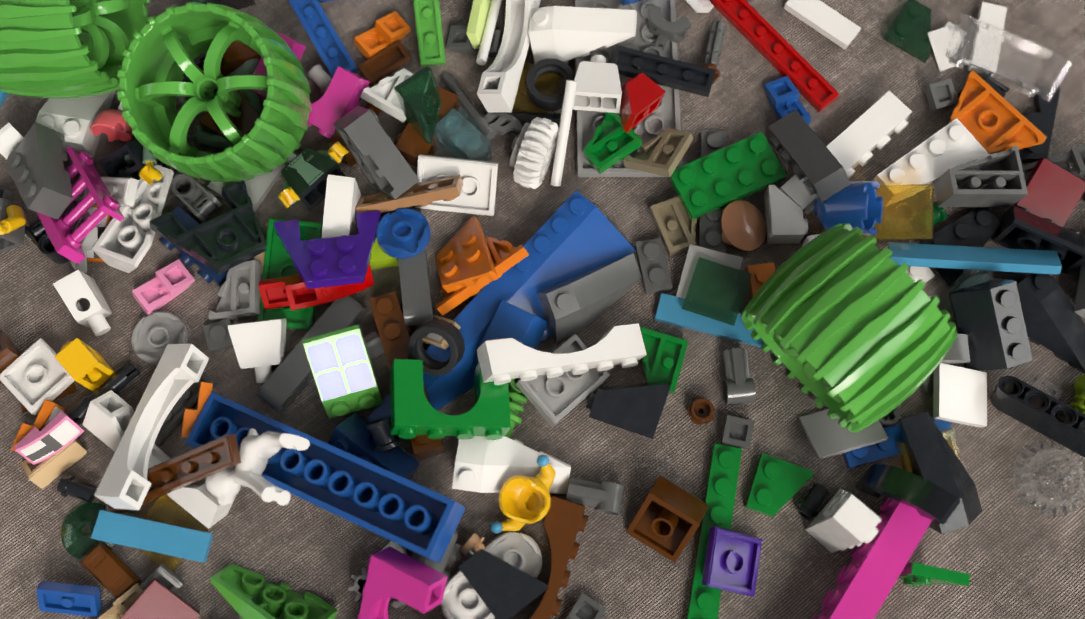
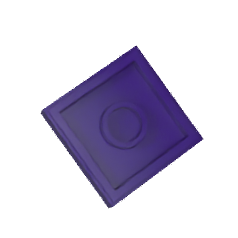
[701,527,762,597]

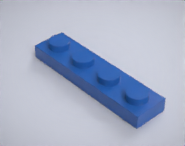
[288,0,358,77]
[842,415,955,469]

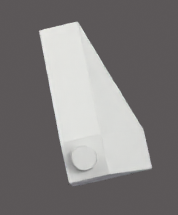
[528,6,637,64]

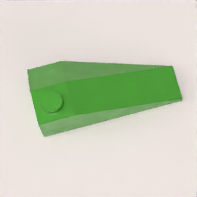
[210,564,338,619]

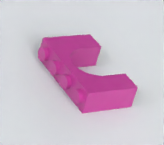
[251,31,370,139]
[357,546,448,619]

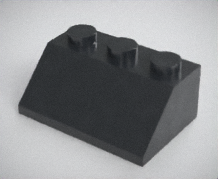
[993,205,1085,274]
[948,278,1033,371]

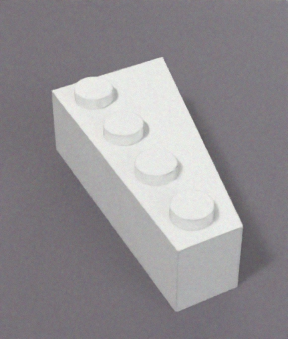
[873,118,990,207]

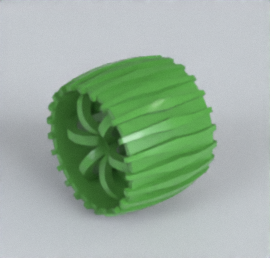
[0,0,151,99]
[117,2,312,182]
[741,223,957,433]

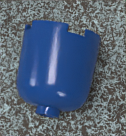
[814,181,883,236]

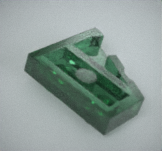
[883,0,931,63]

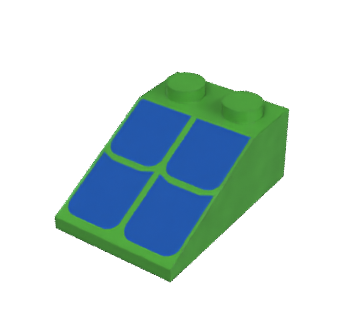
[302,325,383,419]

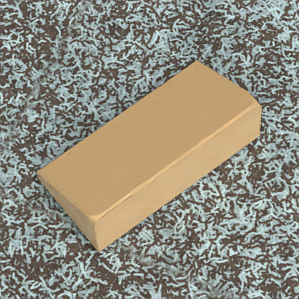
[21,438,87,489]

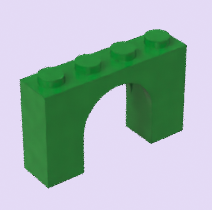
[390,359,511,440]

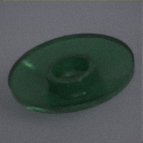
[61,502,115,559]

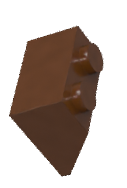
[626,475,709,562]

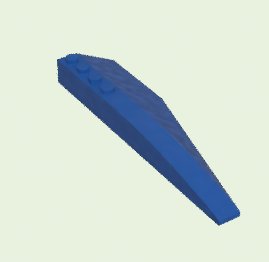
[366,190,635,448]

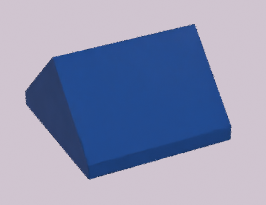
[477,299,548,349]

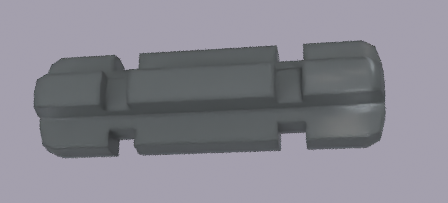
[704,21,726,67]

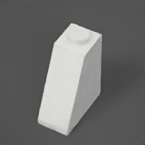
[321,175,362,238]

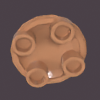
[721,200,767,251]

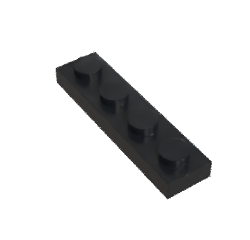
[610,45,716,97]

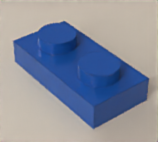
[36,581,102,617]

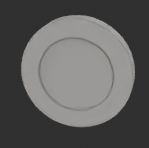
[509,122,531,168]

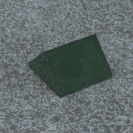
[394,67,442,144]

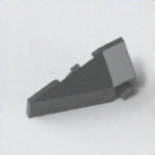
[537,253,642,343]

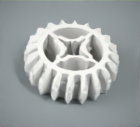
[513,117,559,189]

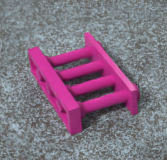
[37,146,124,264]

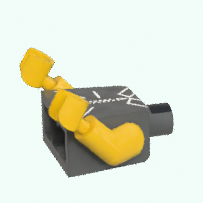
[0,190,26,254]

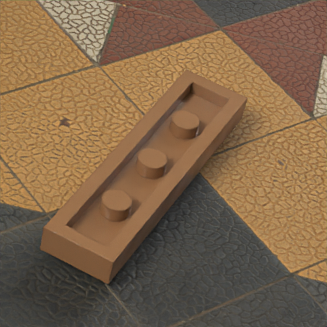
[355,175,463,214]

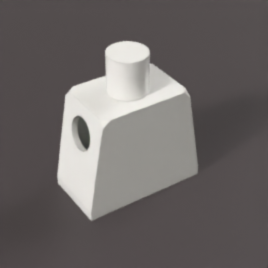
[573,55,622,113]
[53,270,112,336]
[228,318,286,383]

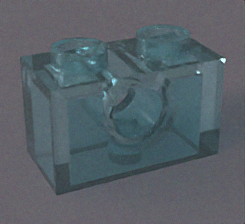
[435,108,492,161]

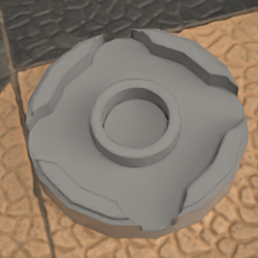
[131,311,189,365]

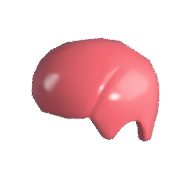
[90,109,134,142]

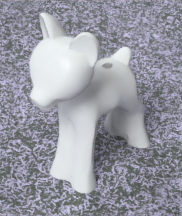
[205,429,310,506]

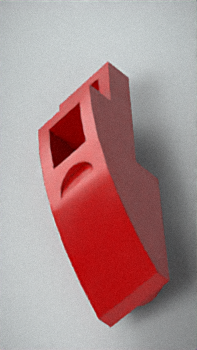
[258,262,374,310]

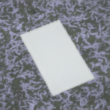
[928,26,960,71]

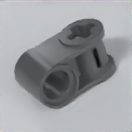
[170,174,223,224]

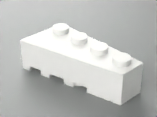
[805,488,881,553]

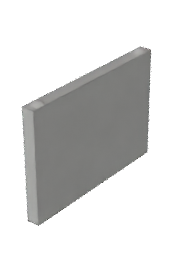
[799,409,888,460]

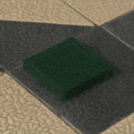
[682,257,752,326]

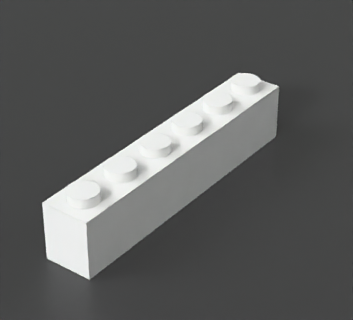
[780,91,912,215]

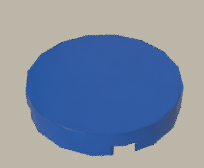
[376,208,431,259]

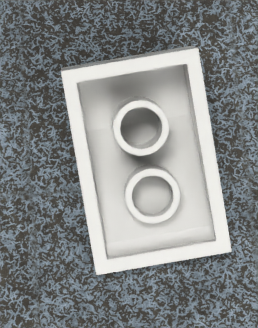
[35,90,116,157]

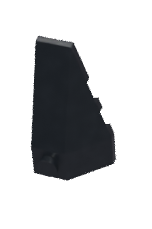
[1017,273,1085,373]
[898,411,982,534]

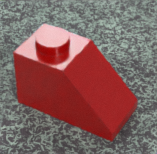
[620,72,666,133]

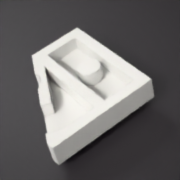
[360,69,426,123]

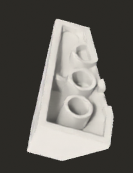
[92,165,174,273]
[452,436,571,494]

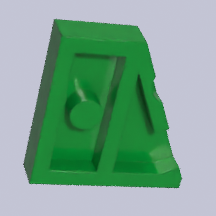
[584,112,642,174]
[640,327,689,395]
[744,453,814,517]
[898,562,970,588]

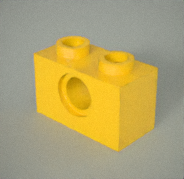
[54,338,116,392]

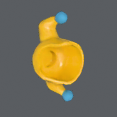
[490,455,556,534]

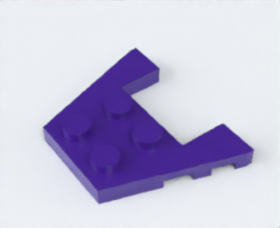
[274,211,381,289]

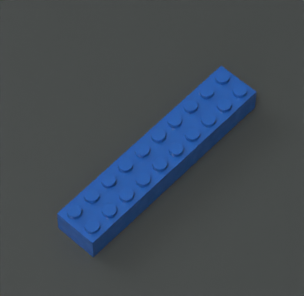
[185,392,466,563]

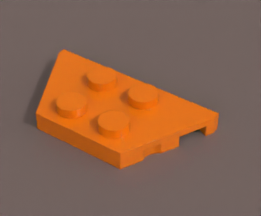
[949,71,1047,155]
[435,216,498,293]
[436,236,529,315]

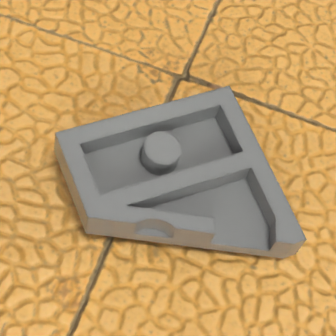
[209,260,261,322]

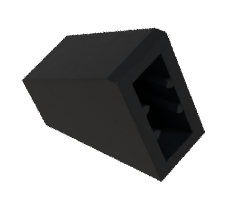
[586,381,671,439]
[458,548,548,619]

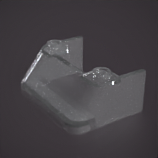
[945,13,1072,102]

